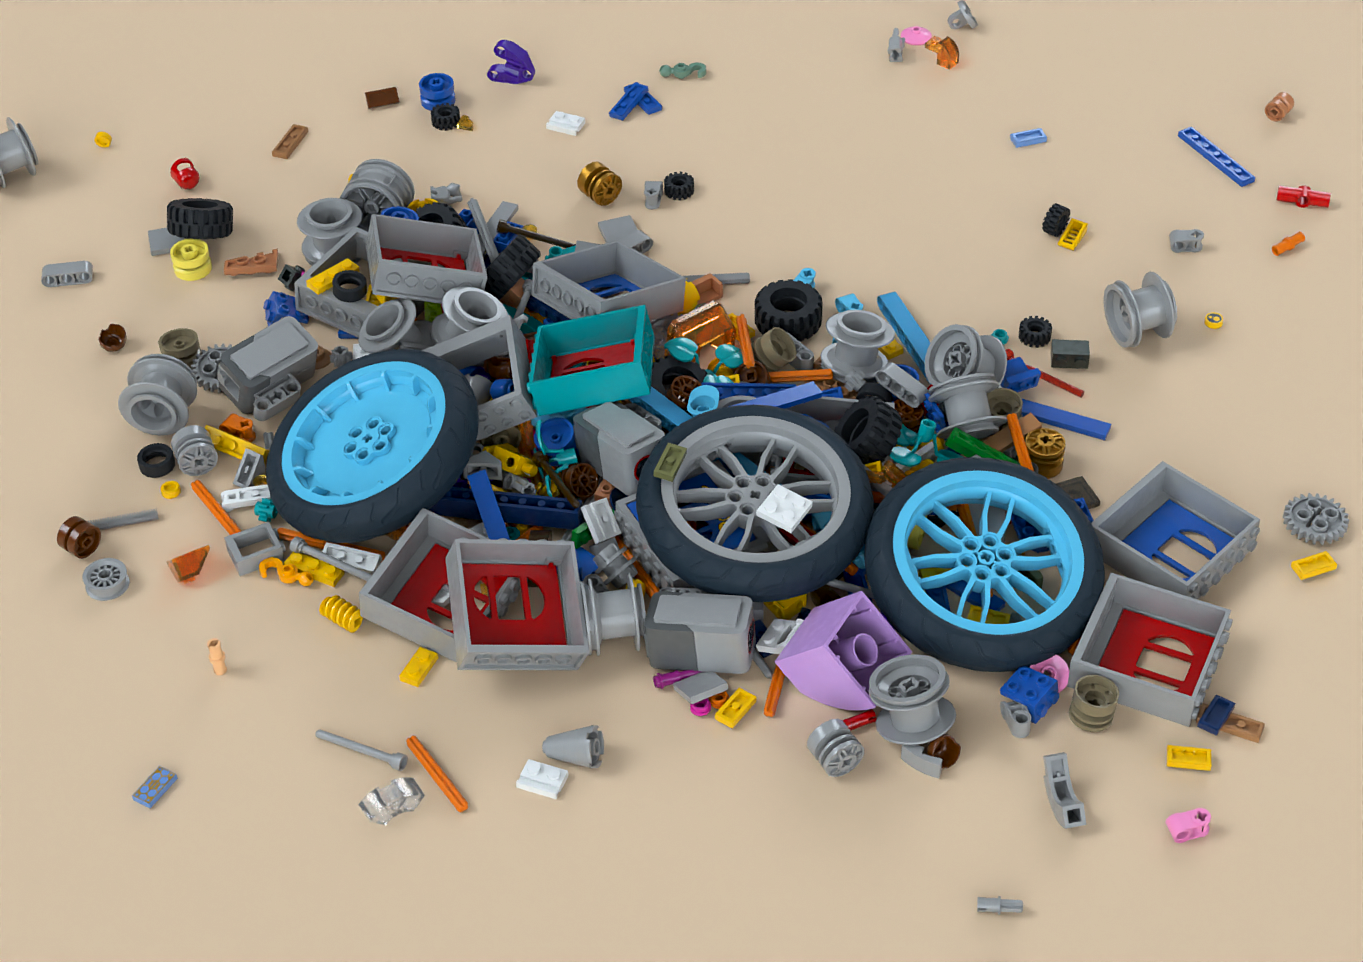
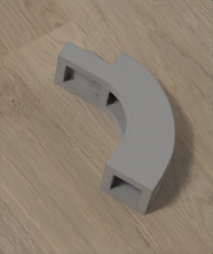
[1043,752,1086,829]

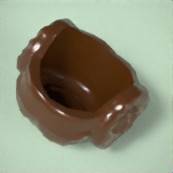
[483,356,513,381]

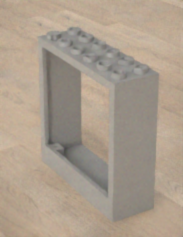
[295,226,444,338]
[422,315,537,441]

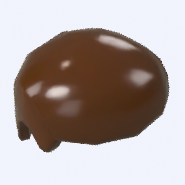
[98,324,127,352]
[927,734,961,768]

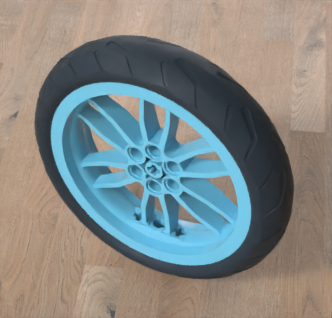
[864,457,1105,672]

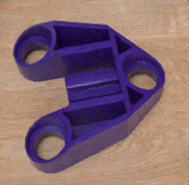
[487,40,535,84]

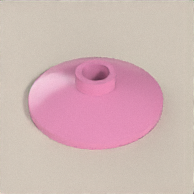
[901,26,932,45]
[1029,655,1069,693]

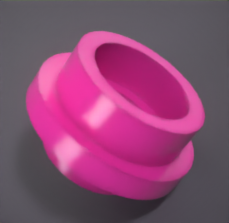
[690,698,711,716]

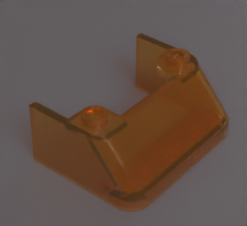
[664,300,737,362]

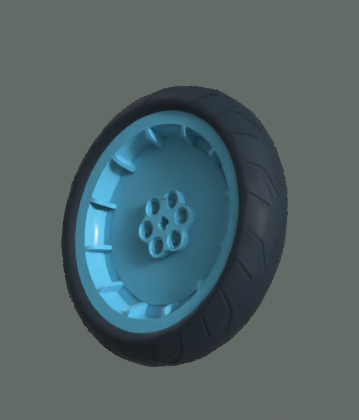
[266,349,479,543]

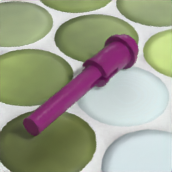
[653,670,702,689]

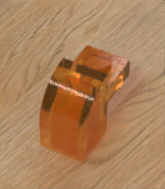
[925,36,959,70]

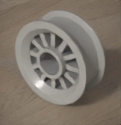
[82,558,130,601]

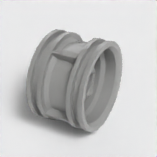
[340,159,415,232]

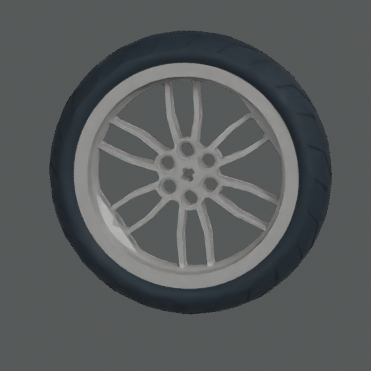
[636,404,874,602]

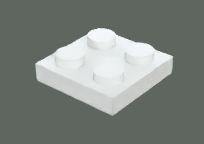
[756,484,813,533]

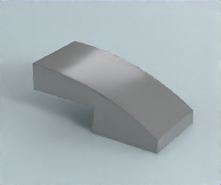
[901,745,943,779]

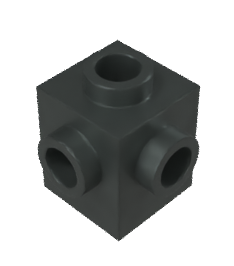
[278,264,305,292]

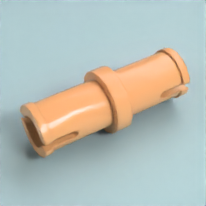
[207,638,227,675]

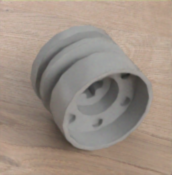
[171,425,218,476]
[807,719,864,777]

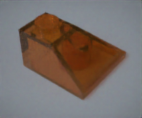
[166,545,210,584]

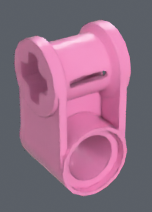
[1165,808,1211,843]

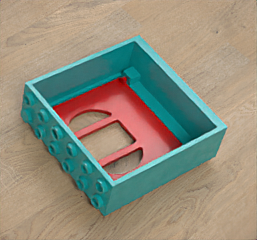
[527,305,655,416]

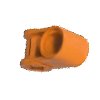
[219,413,256,442]

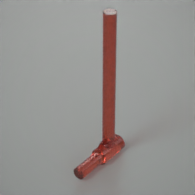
[1005,349,1085,398]

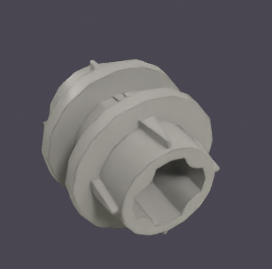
[593,542,638,589]

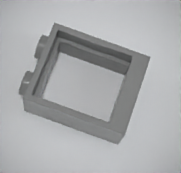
[224,522,286,576]

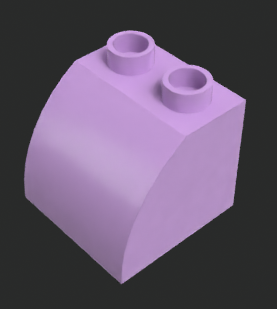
[775,591,912,711]

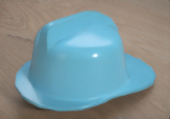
[687,385,720,417]

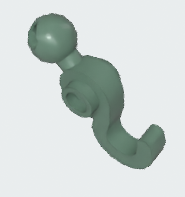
[659,62,706,79]

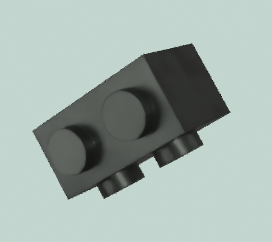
[1050,339,1090,369]

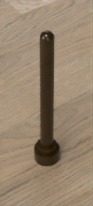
[496,219,576,248]
[532,451,580,508]

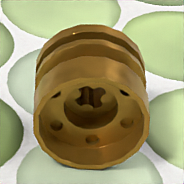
[577,161,622,206]
[1025,428,1066,479]

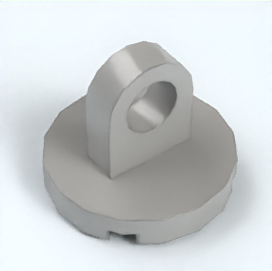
[948,0,978,29]

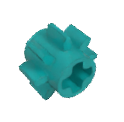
[254,498,278,522]

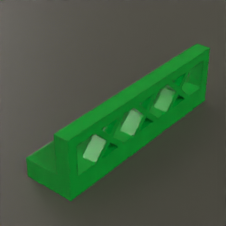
[945,427,1020,465]

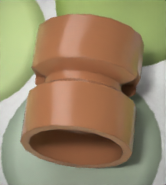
[1265,92,1294,122]

